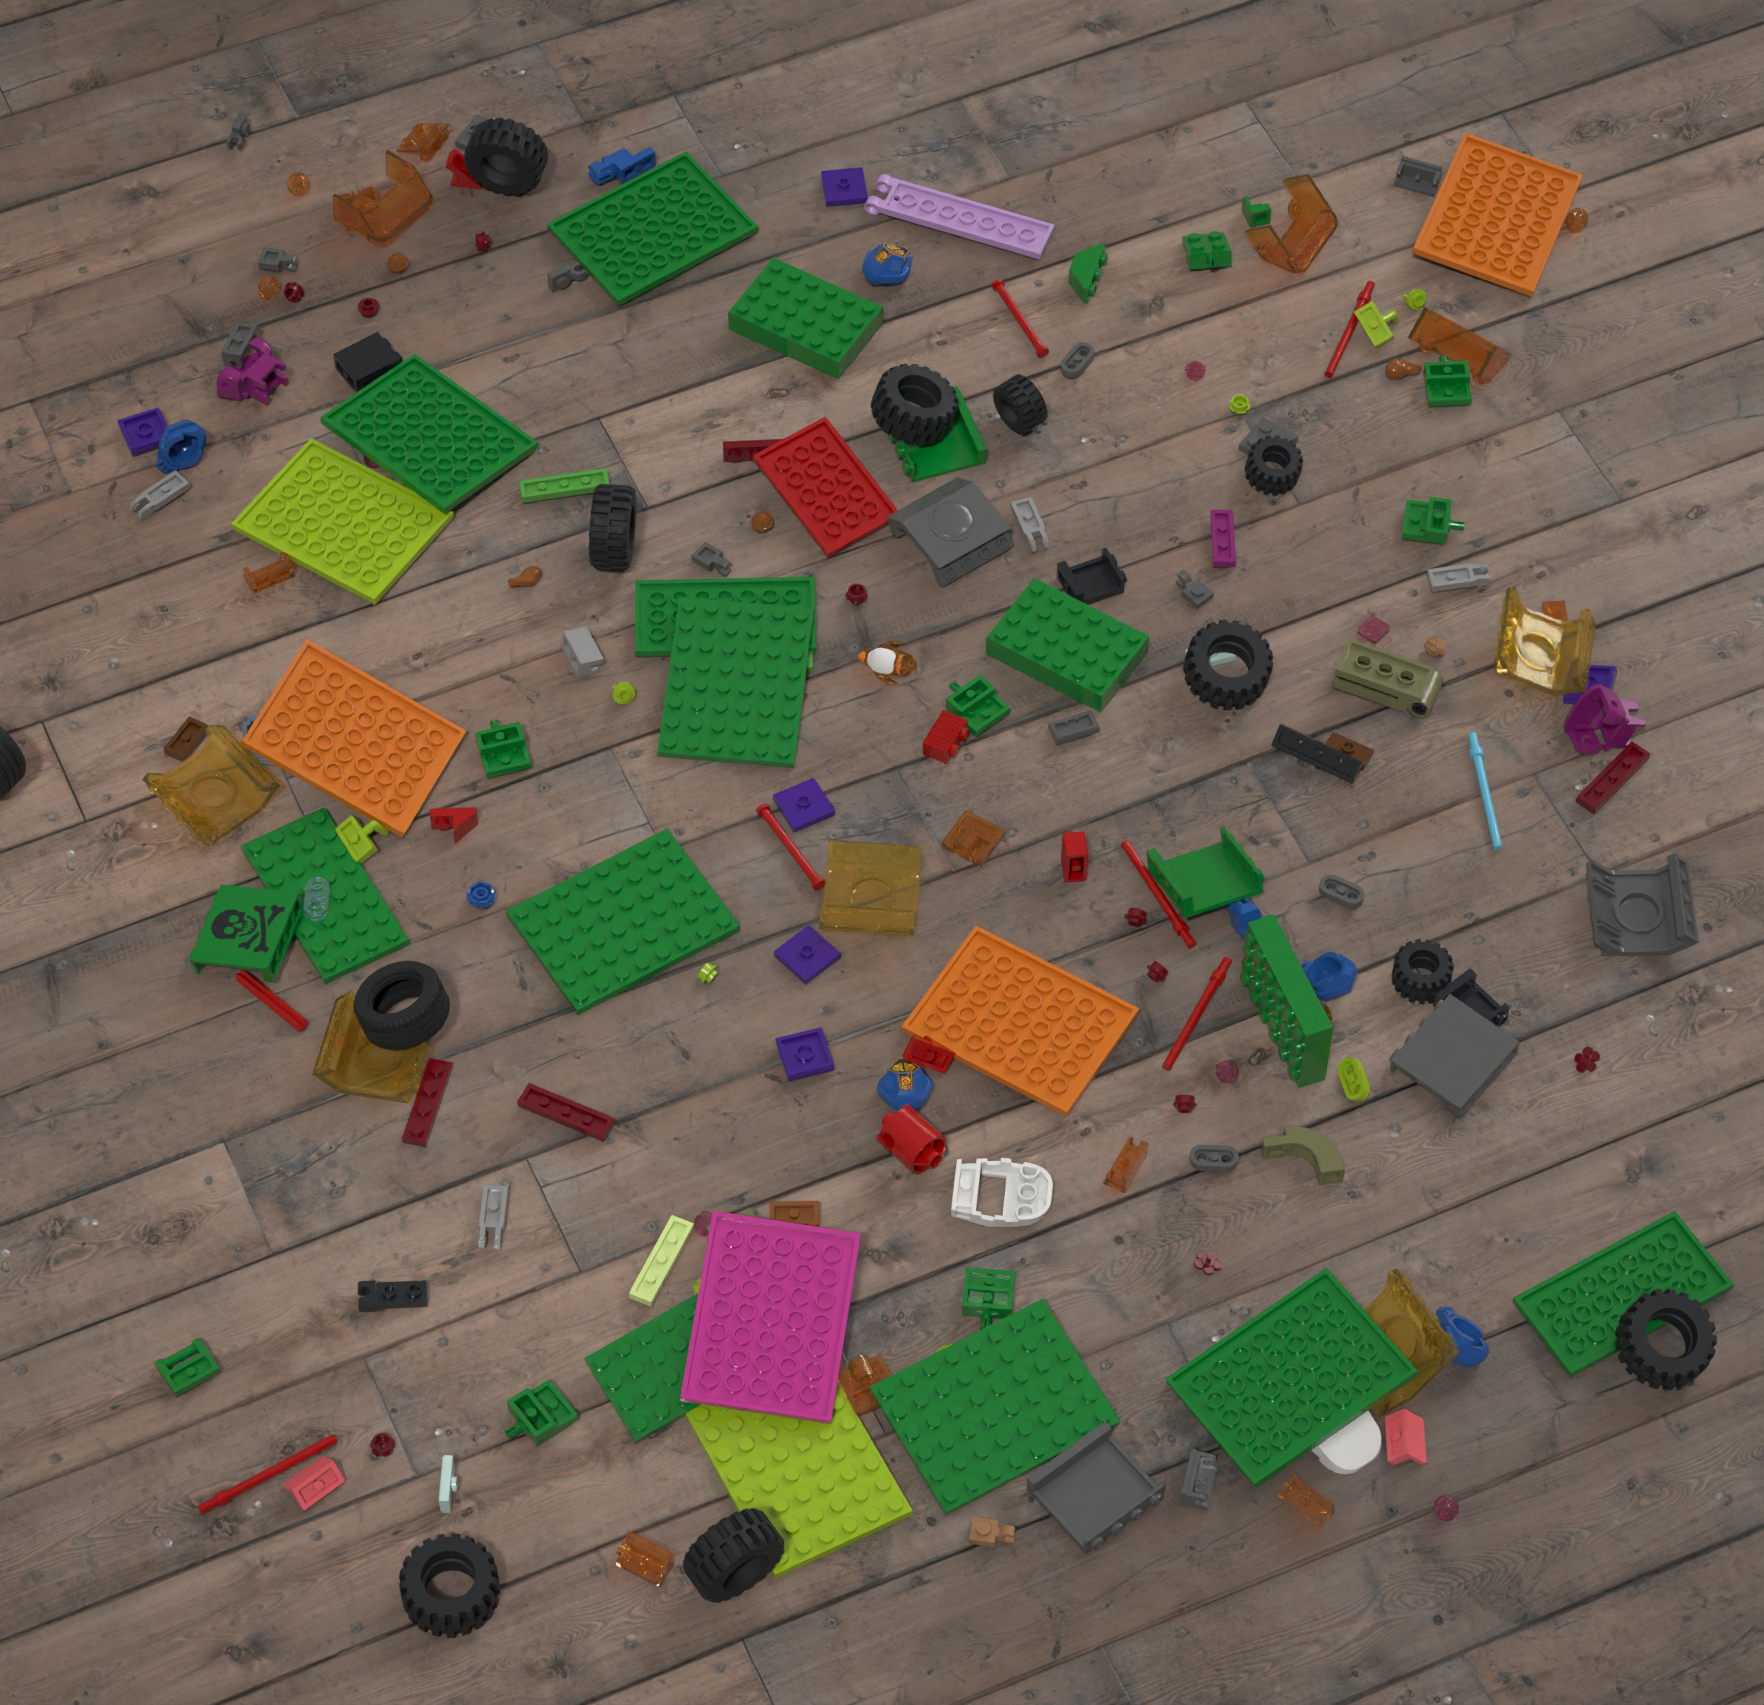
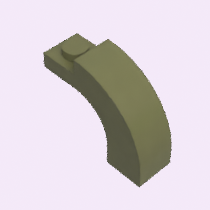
[1261,1126,1345,1185]

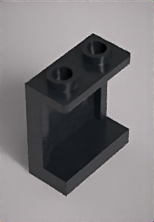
[333,332,403,393]
[1057,548,1127,605]
[1433,968,1510,1027]

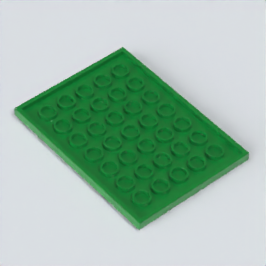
[547,151,758,306]
[321,354,538,514]
[657,597,814,768]
[506,829,740,1015]
[1165,1268,1419,1489]
[869,1298,1120,1516]

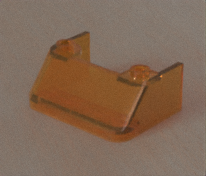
[333,150,433,246]
[1244,174,1338,273]
[1408,307,1512,383]

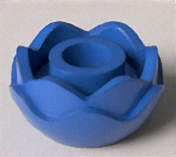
[466,881,496,909]

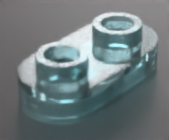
[304,877,330,921]

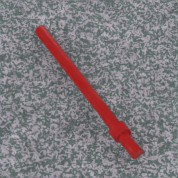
[1324,281,1375,378]
[1121,840,1196,949]
[1162,957,1232,1071]
[197,1434,337,1515]

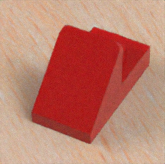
[445,149,482,189]
[430,807,478,843]
[902,1035,955,1074]

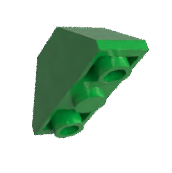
[1069,243,1108,304]

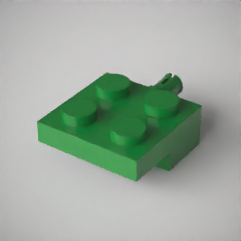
[1182,231,1231,270]
[1423,355,1472,407]
[1401,497,1464,545]
[946,675,1010,737]
[475,719,532,779]
[962,1267,1015,1330]
[504,1379,578,1446]

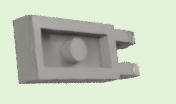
[129,471,191,520]
[1010,497,1050,553]
[1426,563,1492,592]
[478,1185,509,1249]

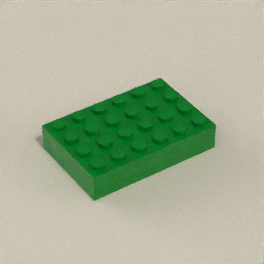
[728,257,883,380]
[985,578,1149,713]
[1240,914,1333,1088]

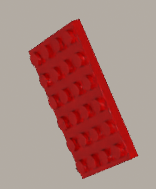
[752,416,898,558]

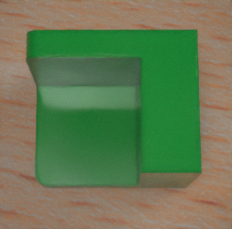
[1242,196,1271,228]

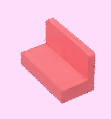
[1385,1409,1427,1465]
[282,1456,345,1511]

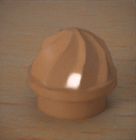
[1424,635,1446,658]

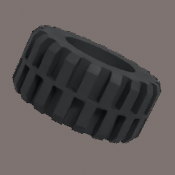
[464,118,548,196]
[871,364,958,446]
[589,484,636,571]
[1183,620,1273,710]
[1615,1289,1717,1390]
[683,1508,785,1603]
[399,1533,500,1638]

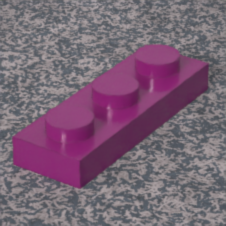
[1210,510,1236,567]

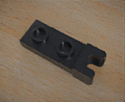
[358,1280,428,1312]

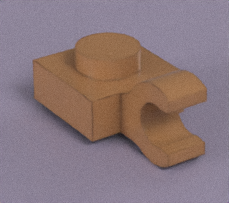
[969,1516,1016,1548]

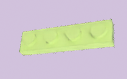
[629,1215,694,1307]

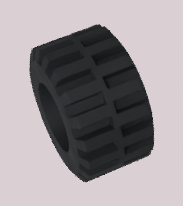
[993,374,1048,435]
[1245,435,1303,496]
[1392,939,1454,1004]

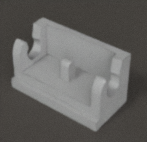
[561,626,604,679]

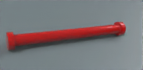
[991,279,1049,358]
[756,803,826,891]

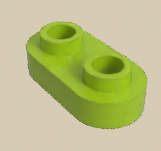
[1338,1057,1370,1102]

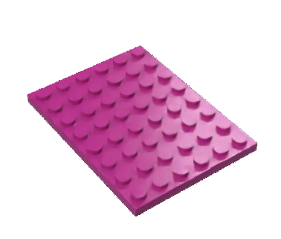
[680,1211,861,1424]

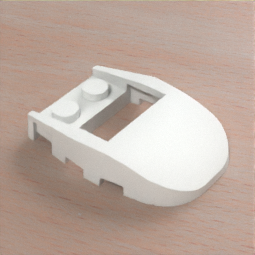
[951,1158,1053,1227]
[1311,1411,1382,1474]

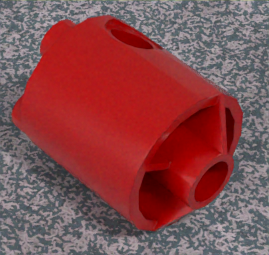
[876,1104,947,1175]

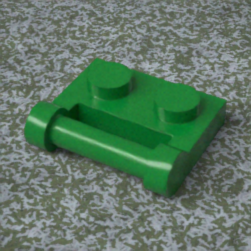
[154,1338,220,1397]

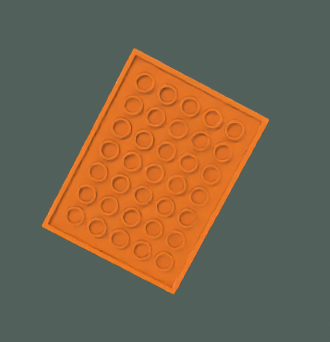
[1412,132,1583,297]
[240,639,466,838]
[901,925,1139,1117]

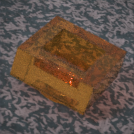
[1541,600,1568,625]

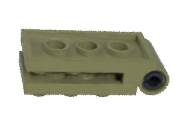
[1331,638,1443,718]

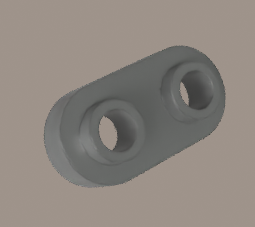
[1061,343,1094,378]
[1319,875,1364,909]
[1189,1145,1239,1172]

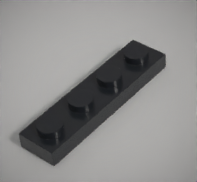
[1271,724,1363,783]

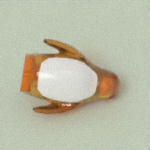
[858,641,917,685]

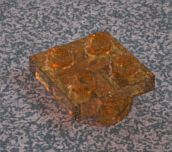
[941,810,1005,867]
[838,1354,891,1417]

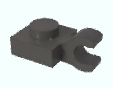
[227,113,250,150]
[258,247,298,272]
[547,263,586,292]
[691,542,731,577]
[1176,570,1214,610]

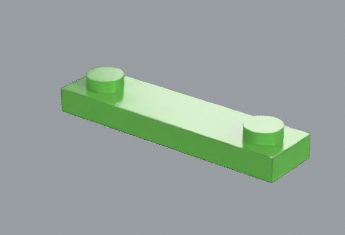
[519,468,609,503]

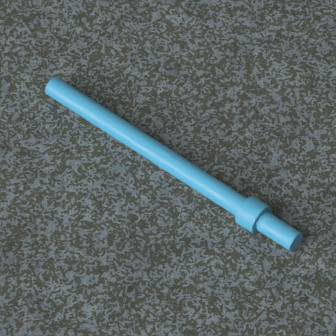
[1468,732,1503,851]

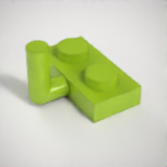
[1354,301,1400,349]
[335,815,389,864]

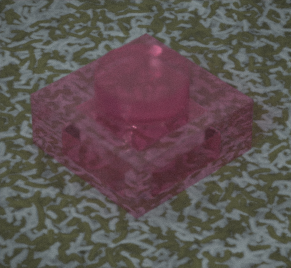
[1357,614,1390,644]

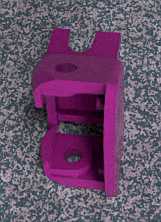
[216,338,289,405]
[1563,684,1646,755]

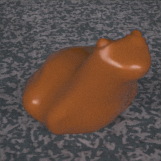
[1385,358,1422,380]
[508,566,542,587]

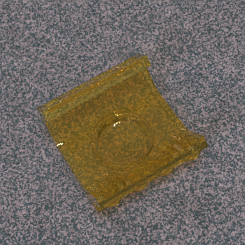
[1495,587,1596,695]
[142,724,280,847]
[819,840,922,936]
[312,991,431,1103]
[1365,1268,1460,1417]

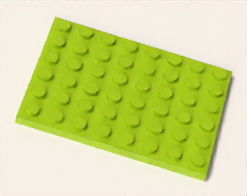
[231,438,454,605]
[685,1382,913,1579]

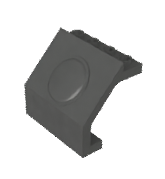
[886,477,1014,587]
[1586,853,1699,956]

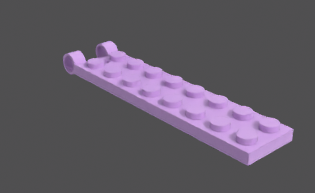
[864,174,1055,260]

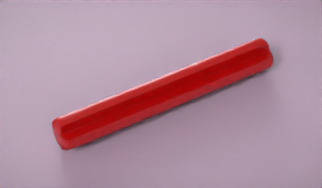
[236,970,308,1032]

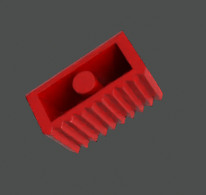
[923,710,970,764]
[1061,831,1089,883]

